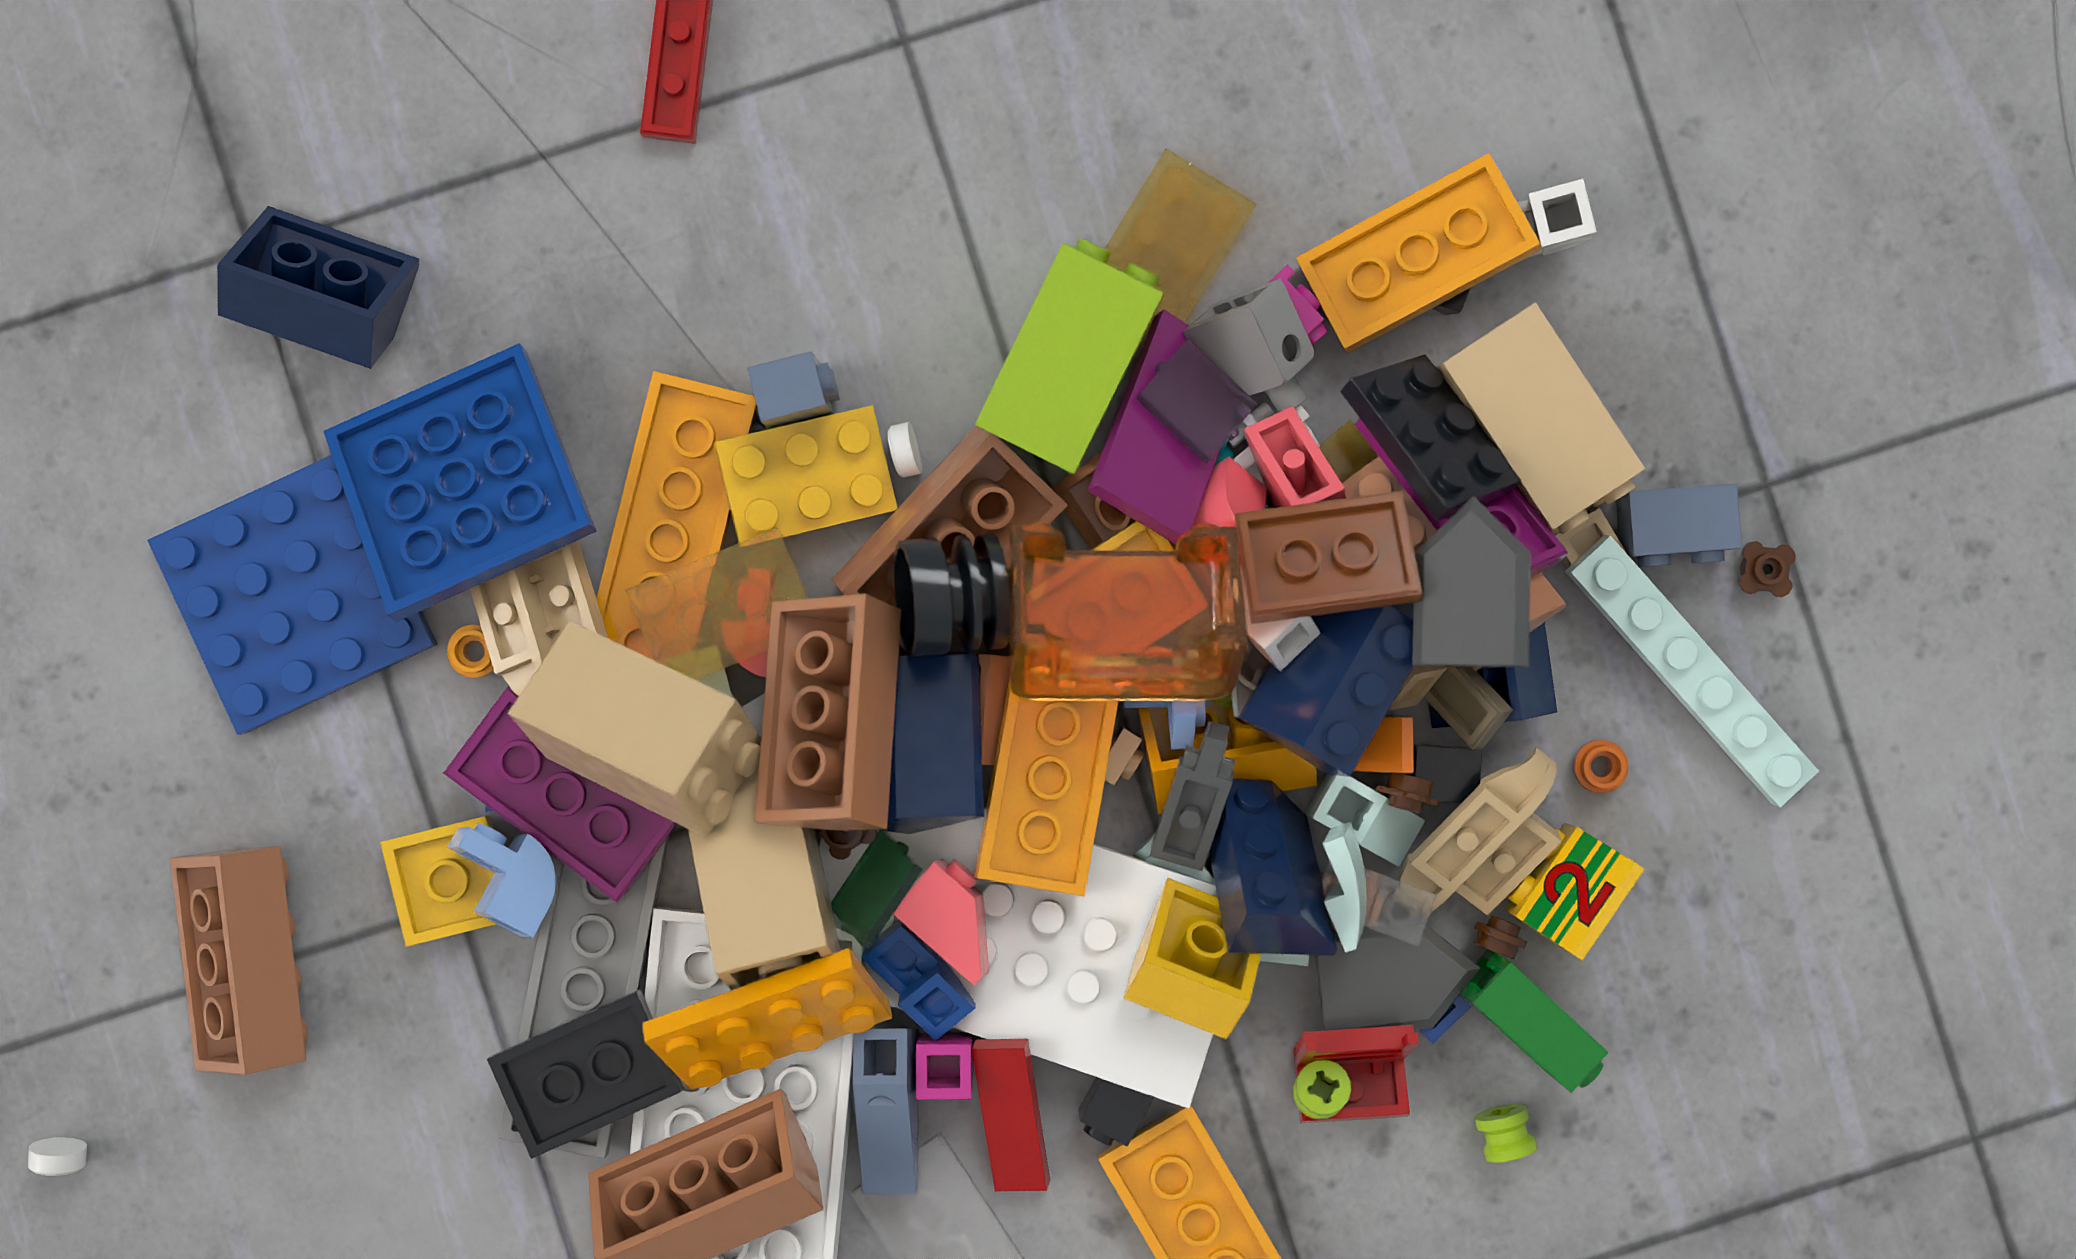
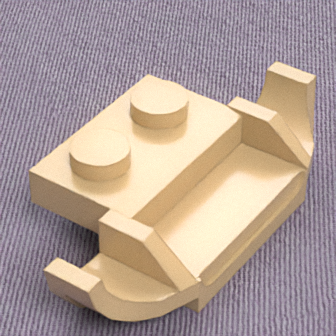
[470,540,608,696]
[1389,747,1562,918]

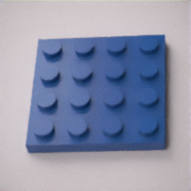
[323,343,597,622]
[147,455,438,735]

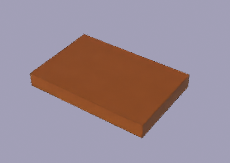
[1234,491,1422,624]

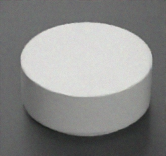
[888,422,923,478]
[28,1137,87,1176]

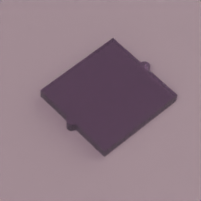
[1136,339,1257,463]

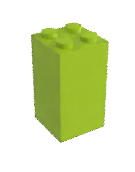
[975,238,1166,474]

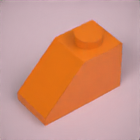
[1353,714,1414,773]

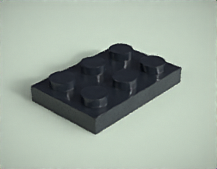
[1340,354,1522,522]
[487,989,684,1159]

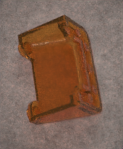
[1009,522,1248,700]

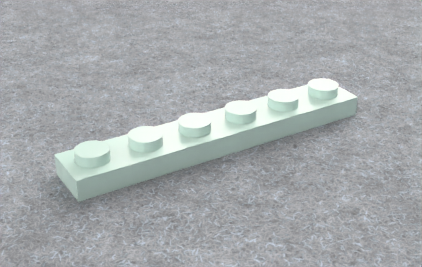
[1565,535,1819,808]

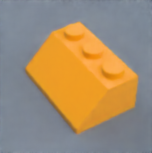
[1137,676,1317,814]

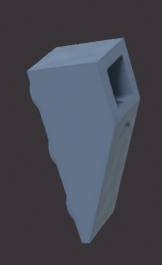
[853,1029,919,1194]

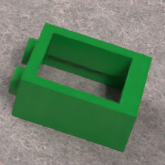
[1460,949,1609,1093]

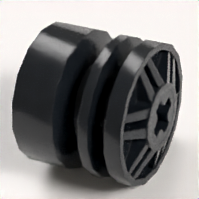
[894,532,1012,658]

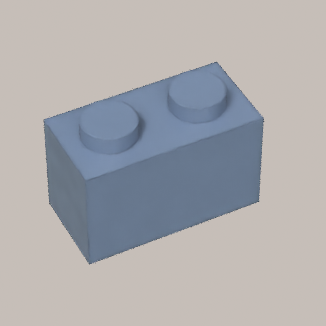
[747,351,840,429]
[1616,483,1742,567]

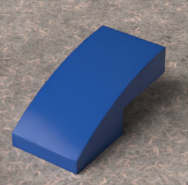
[862,919,976,1041]

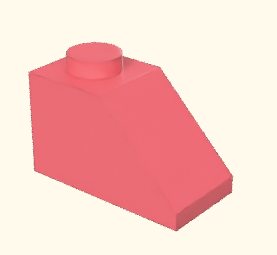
[1244,406,1345,508]
[891,859,989,985]

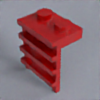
[1293,1025,1419,1124]

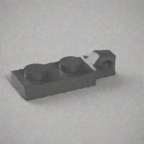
[1149,721,1235,871]

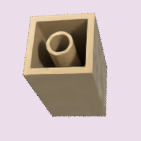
[1437,302,1645,535]
[508,621,761,838]
[688,766,841,990]

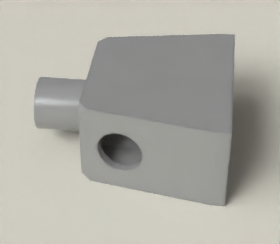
[1182,279,1314,412]

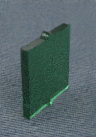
[831,830,923,949]

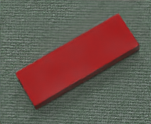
[640,0,713,144]
[971,1038,1051,1191]

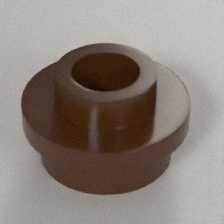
[1474,915,1528,959]

